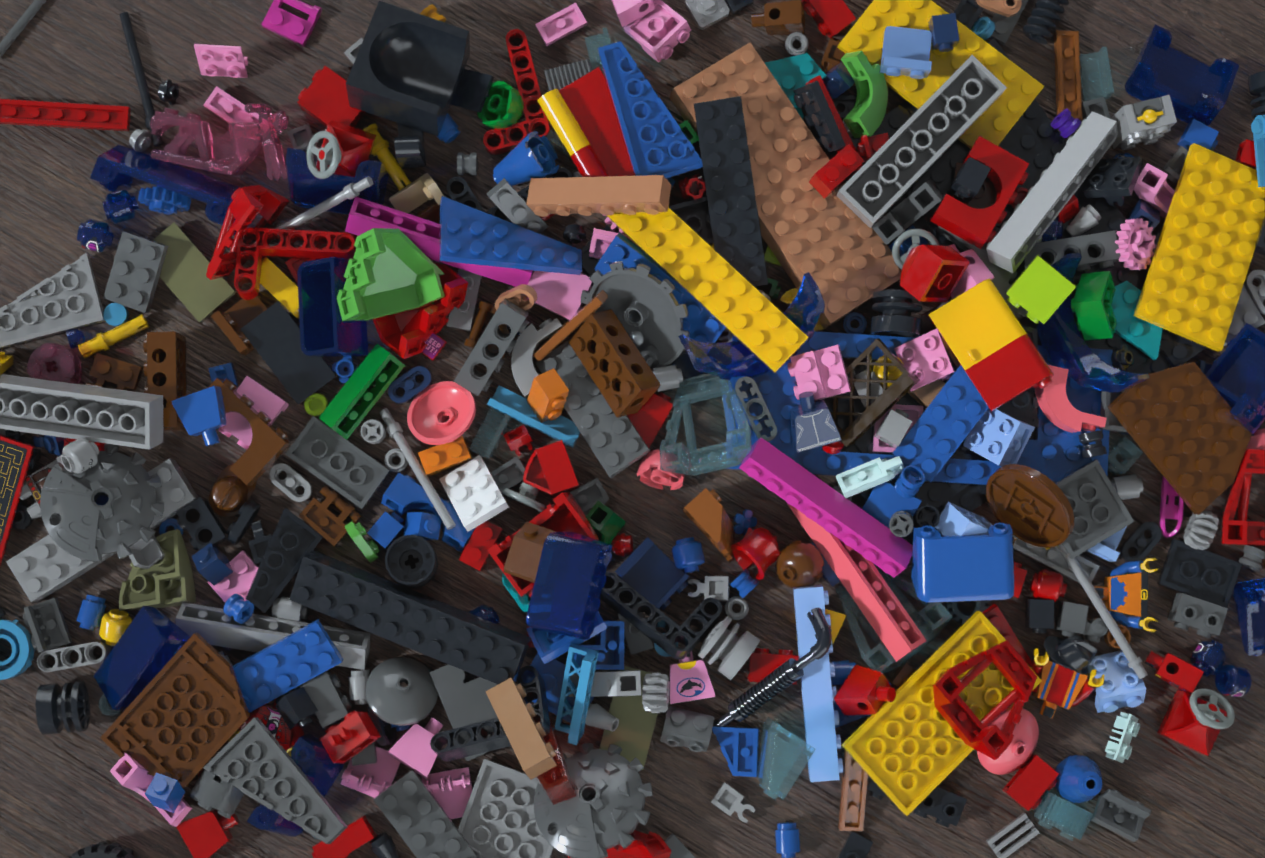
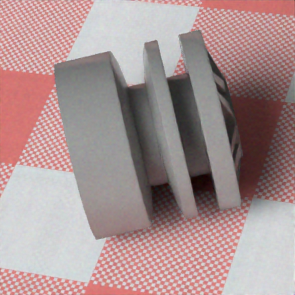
[698,616,760,680]

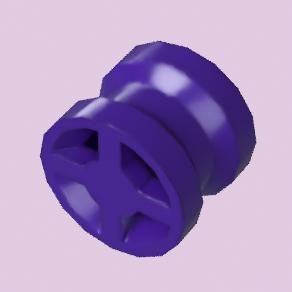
[1051,108,1081,139]

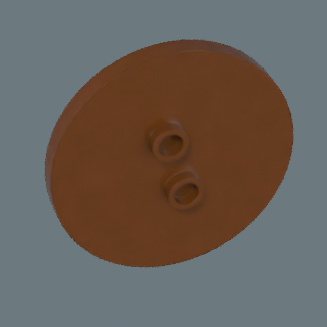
[986,464,1074,548]

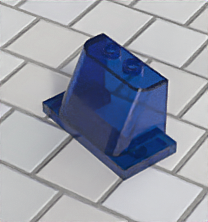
[1205,323,1265,434]

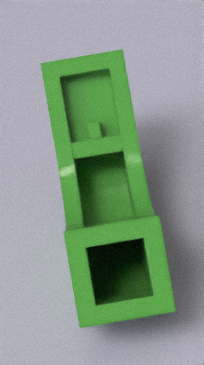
[841,51,888,138]

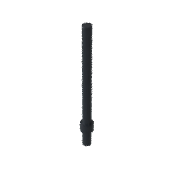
[119,12,163,147]

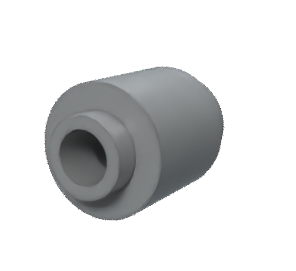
[652,364,683,392]
[1110,474,1143,500]
[272,596,309,622]
[348,670,370,705]

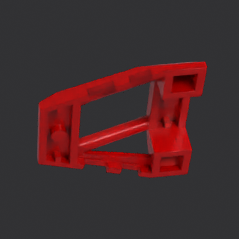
[206,185,289,280]
[1222,449,1265,546]
[933,640,1037,760]

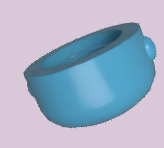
[0,620,35,680]

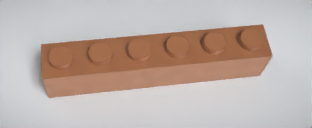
[526,175,671,217]

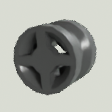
[457,152,478,176]
[889,510,914,537]
[1238,545,1265,572]

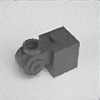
[1055,601,1108,642]

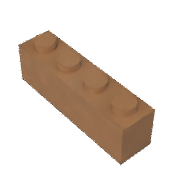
[486,678,557,780]

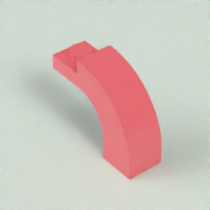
[1035,365,1107,433]

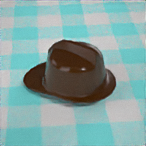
[209,463,257,517]

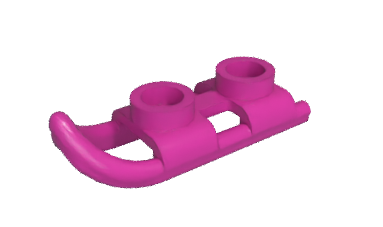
[1159,476,1184,538]

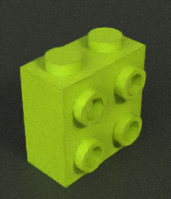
[1006,255,1076,324]

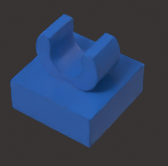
[208,363,238,386]

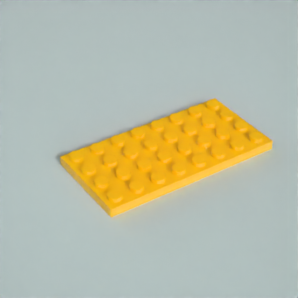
[837,0,1044,149]
[1133,143,1265,352]
[841,611,1042,816]

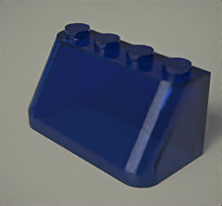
[297,257,368,356]
[526,531,612,640]
[94,606,191,711]

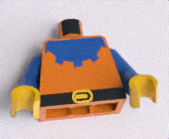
[1094,558,1159,632]

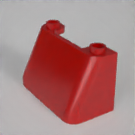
[487,492,599,597]

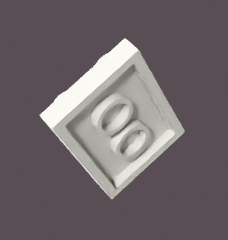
[439,455,509,532]

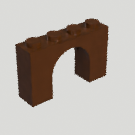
[178,378,291,485]

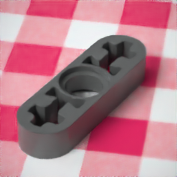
[735,377,777,442]

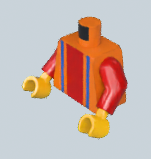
[1030,649,1105,719]

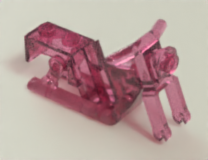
[150,103,289,181]

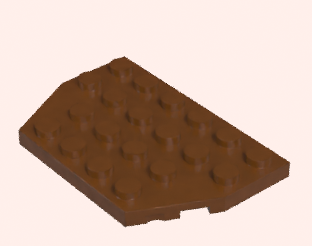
[1108,362,1252,515]
[100,632,251,788]

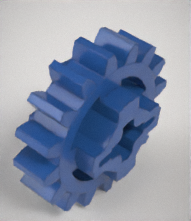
[138,185,191,215]

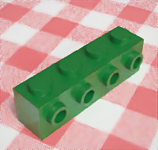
[319,344,405,440]

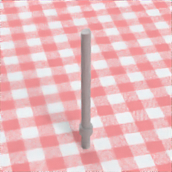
[271,176,373,242]
[380,408,456,530]

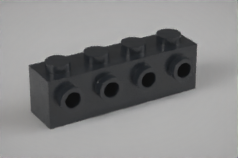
[867,776,967,828]

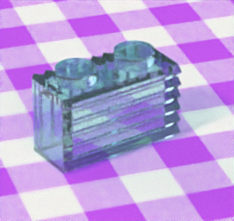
[1034,791,1093,841]

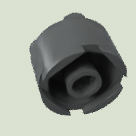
[189,768,244,819]

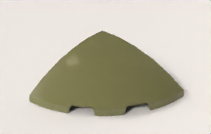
[119,529,196,611]

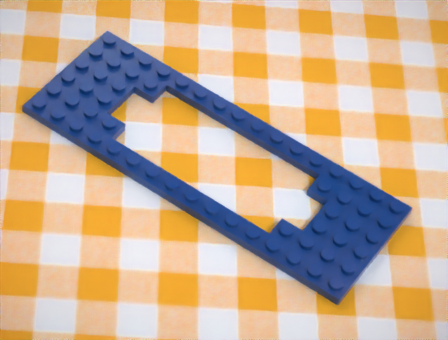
[725,331,1113,485]

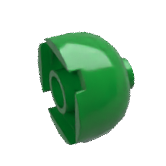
[477,81,524,129]

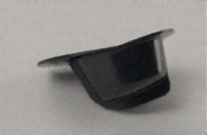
[1044,635,1097,675]

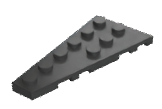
[203,717,348,844]

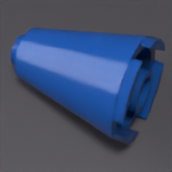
[493,131,559,186]
[1055,755,1102,803]

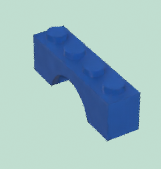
[381,473,476,553]

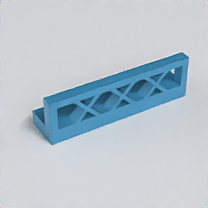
[487,385,580,448]
[555,643,599,745]

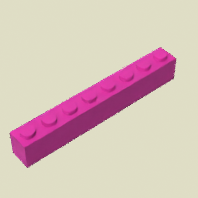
[345,197,533,287]
[739,438,913,578]

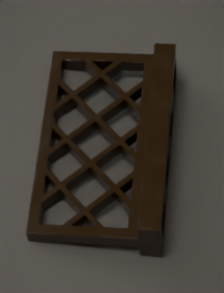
[822,338,920,447]

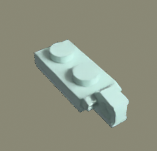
[836,456,904,498]

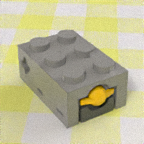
[1111,95,1177,151]

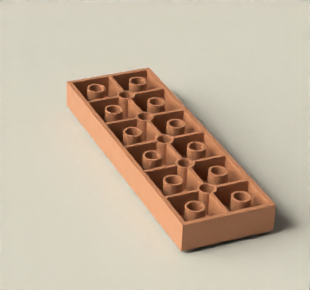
[669,42,902,330]

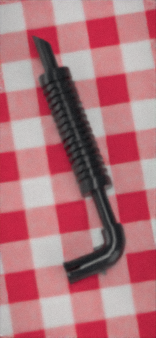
[713,608,832,727]

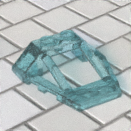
[660,370,752,476]
[836,563,952,674]

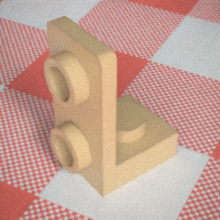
[389,173,444,213]

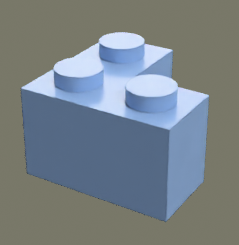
[935,502,993,537]

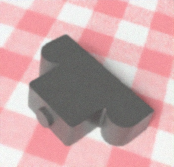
[429,664,498,761]

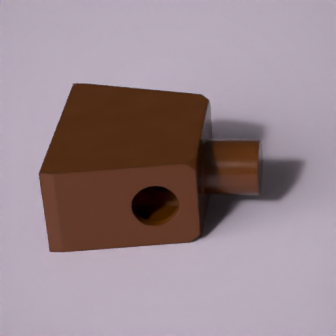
[751,0,805,35]

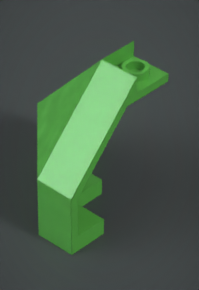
[337,228,445,321]

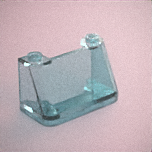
[757,717,816,800]

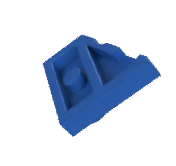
[712,726,759,777]

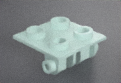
[1105,712,1140,763]

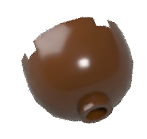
[775,540,824,589]

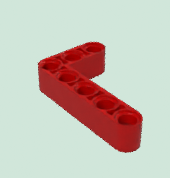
[483,29,550,155]
[234,227,357,300]

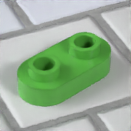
[345,521,380,563]

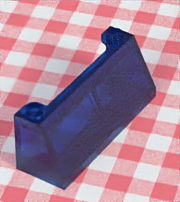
[90,145,241,236]

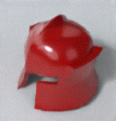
[731,527,780,580]

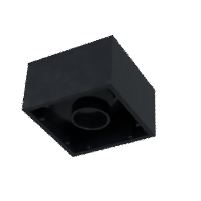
[346,0,470,136]

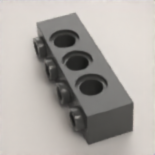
[1020,230,1120,275]
[454,299,529,396]

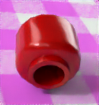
[1030,569,1067,603]

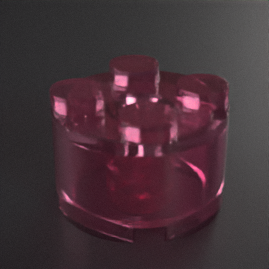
[27,343,82,384]

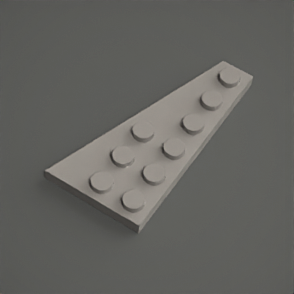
[0,252,105,349]

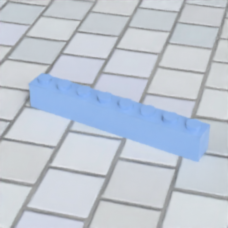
[793,585,843,782]

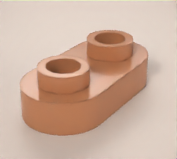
[976,0,1022,17]
[495,284,537,311]

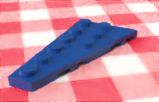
[597,41,703,178]
[440,196,582,275]

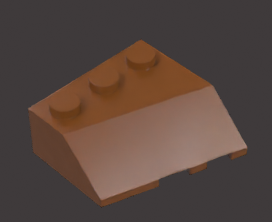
[682,488,735,563]

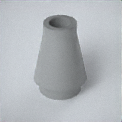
[1066,204,1102,237]
[585,703,619,732]

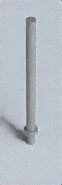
[1058,544,1148,679]

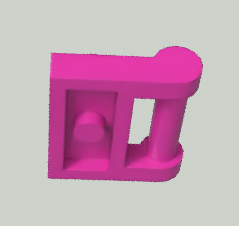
[261,0,322,47]

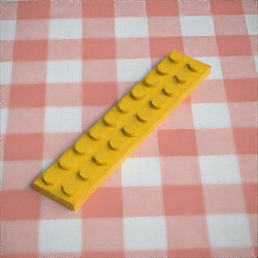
[606,207,809,373]

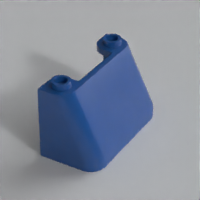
[911,523,1014,603]

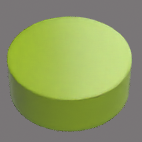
[304,393,329,417]

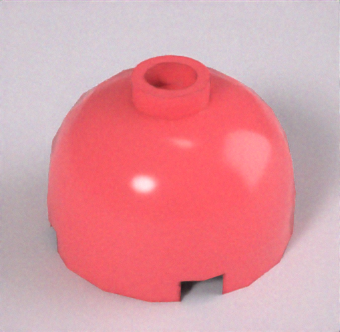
[637,447,685,490]

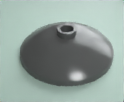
[366,657,438,726]

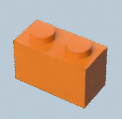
[527,368,569,423]
[418,436,473,476]

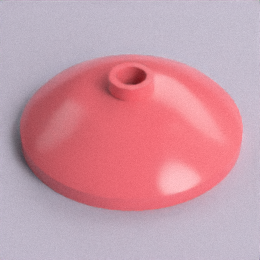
[407,381,476,445]
[977,707,1039,775]

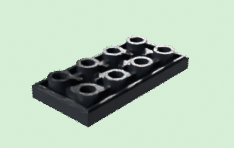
[241,301,336,405]

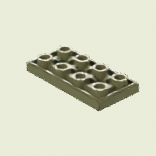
[153,222,236,323]
[599,666,658,770]

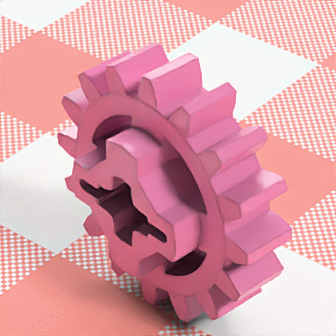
[1115,218,1157,270]

